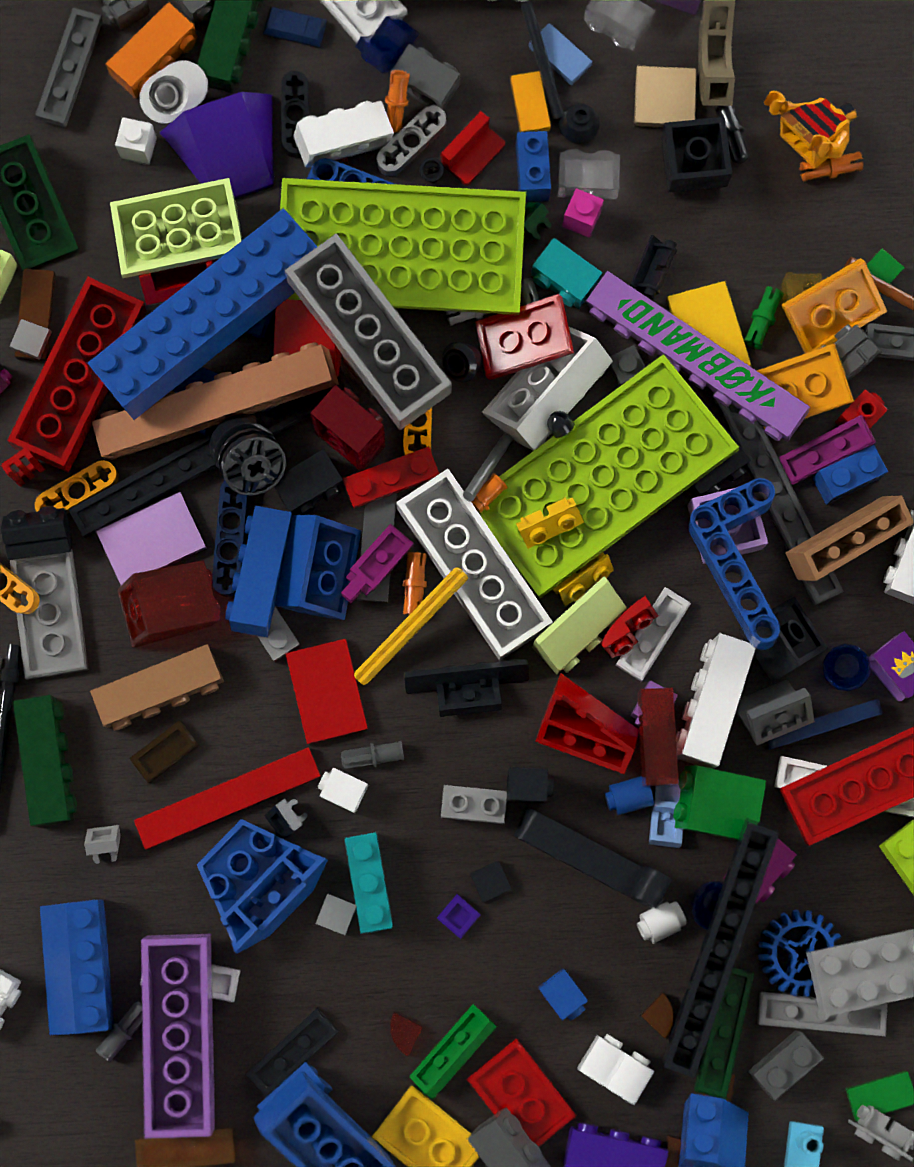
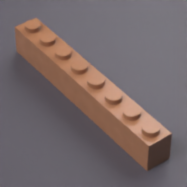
[92,343,339,460]

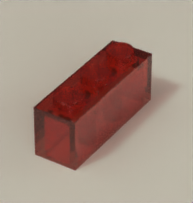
[637,688,678,787]

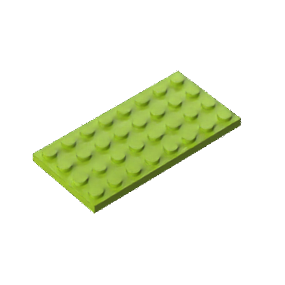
[280,178,526,315]
[478,354,739,598]

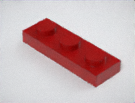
[342,446,439,509]

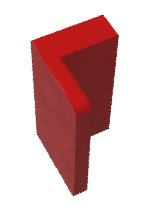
[441,111,506,186]

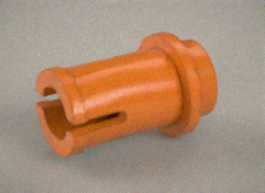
[471,474,508,513]

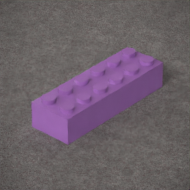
[141,934,215,1138]

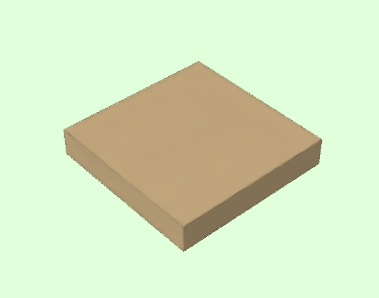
[634,66,696,127]

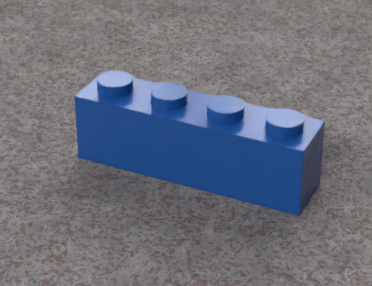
[225,506,292,637]

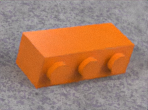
[106,2,198,99]

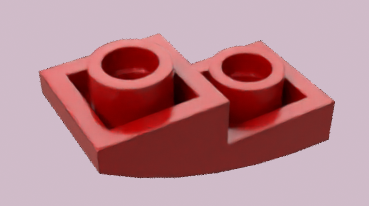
[601,596,659,659]

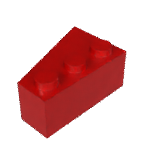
[535,673,639,774]

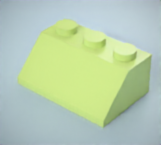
[532,577,627,674]

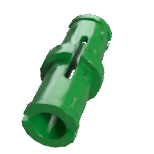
[744,286,784,349]

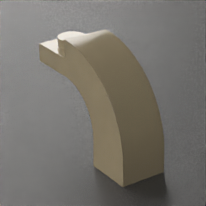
[699,0,735,106]

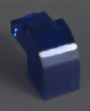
[355,15,419,74]

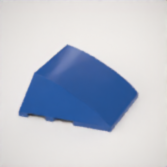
[197,819,327,954]

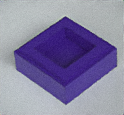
[437,894,481,939]

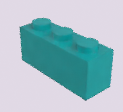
[345,832,393,933]

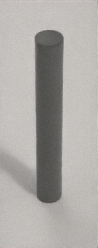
[463,433,513,501]

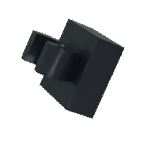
[264,799,308,840]

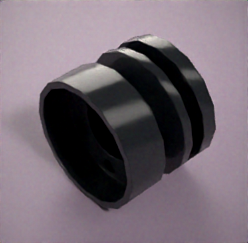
[209,414,286,496]

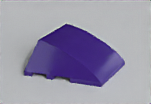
[160,92,274,199]

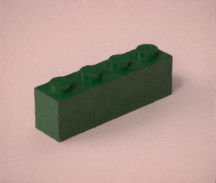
[197,0,264,93]
[13,695,77,827]

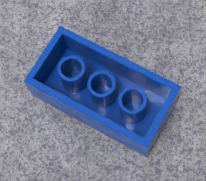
[254,1070,395,1167]

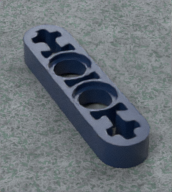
[212,480,249,597]
[766,699,884,750]

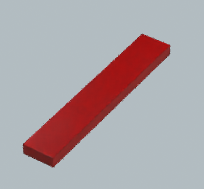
[134,747,321,850]

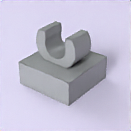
[84,825,121,864]

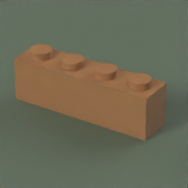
[786,495,914,581]
[90,644,224,731]

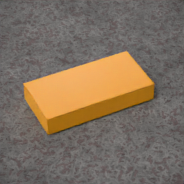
[510,71,551,132]

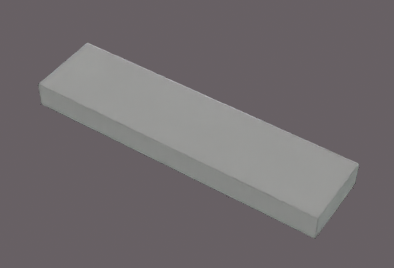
[757,992,888,1036]

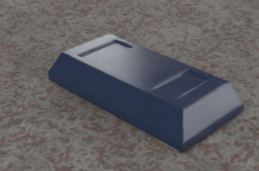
[263,6,327,48]

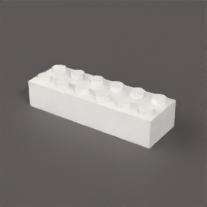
[396,469,553,661]

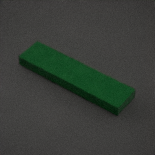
[693,967,754,1100]

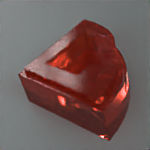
[391,1012,422,1056]

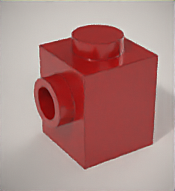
[835,389,888,429]

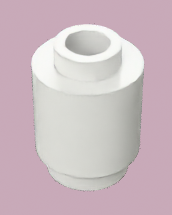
[637,901,687,944]

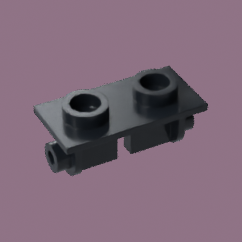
[630,235,677,299]

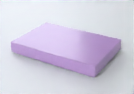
[96,492,206,587]

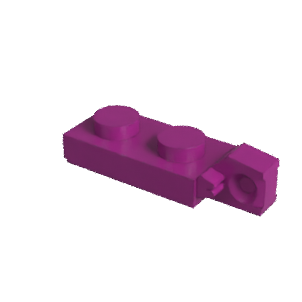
[341,524,414,603]

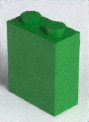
[673,766,766,841]

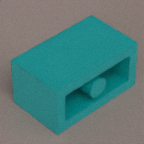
[531,238,603,309]

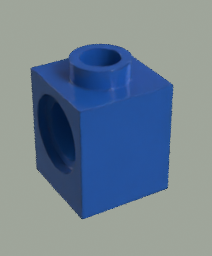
[538,968,588,1021]

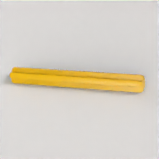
[354,567,468,685]

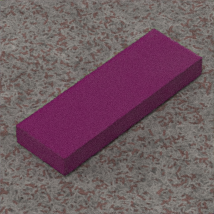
[779,415,876,485]

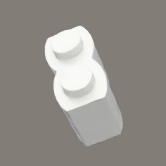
[578,1034,654,1105]

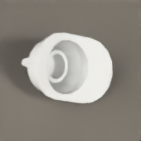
[140,61,208,123]

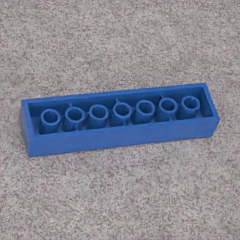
[88,208,318,420]

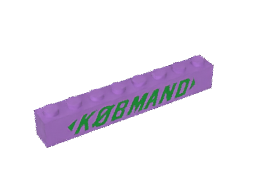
[586,271,810,442]

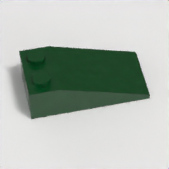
[0,134,79,271]

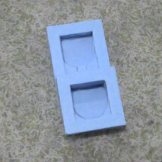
[649,777,683,848]

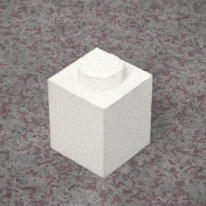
[115,117,157,165]
[318,768,369,813]

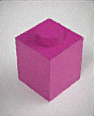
[562,188,604,238]

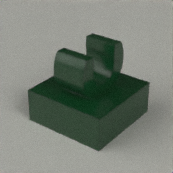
[524,202,551,240]

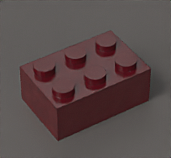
[311,385,386,472]

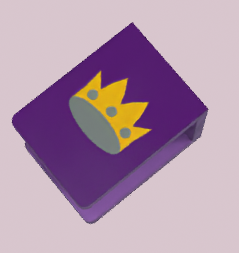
[864,631,914,702]

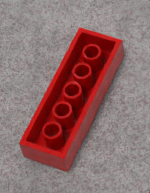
[7,277,147,473]

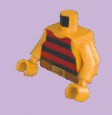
[764,91,856,169]

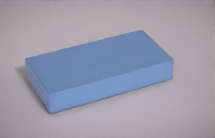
[529,23,592,86]

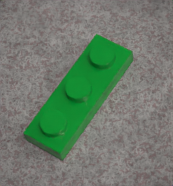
[409,1004,497,1100]

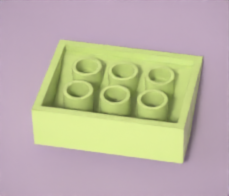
[110,178,242,278]

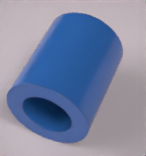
[605,775,654,815]

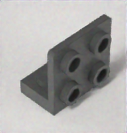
[735,680,815,745]

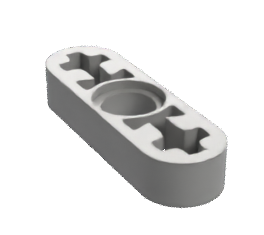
[377,106,446,176]

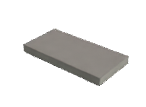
[10,549,89,680]

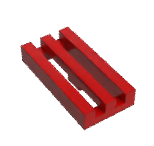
[1,448,45,487]

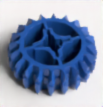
[758,910,841,997]

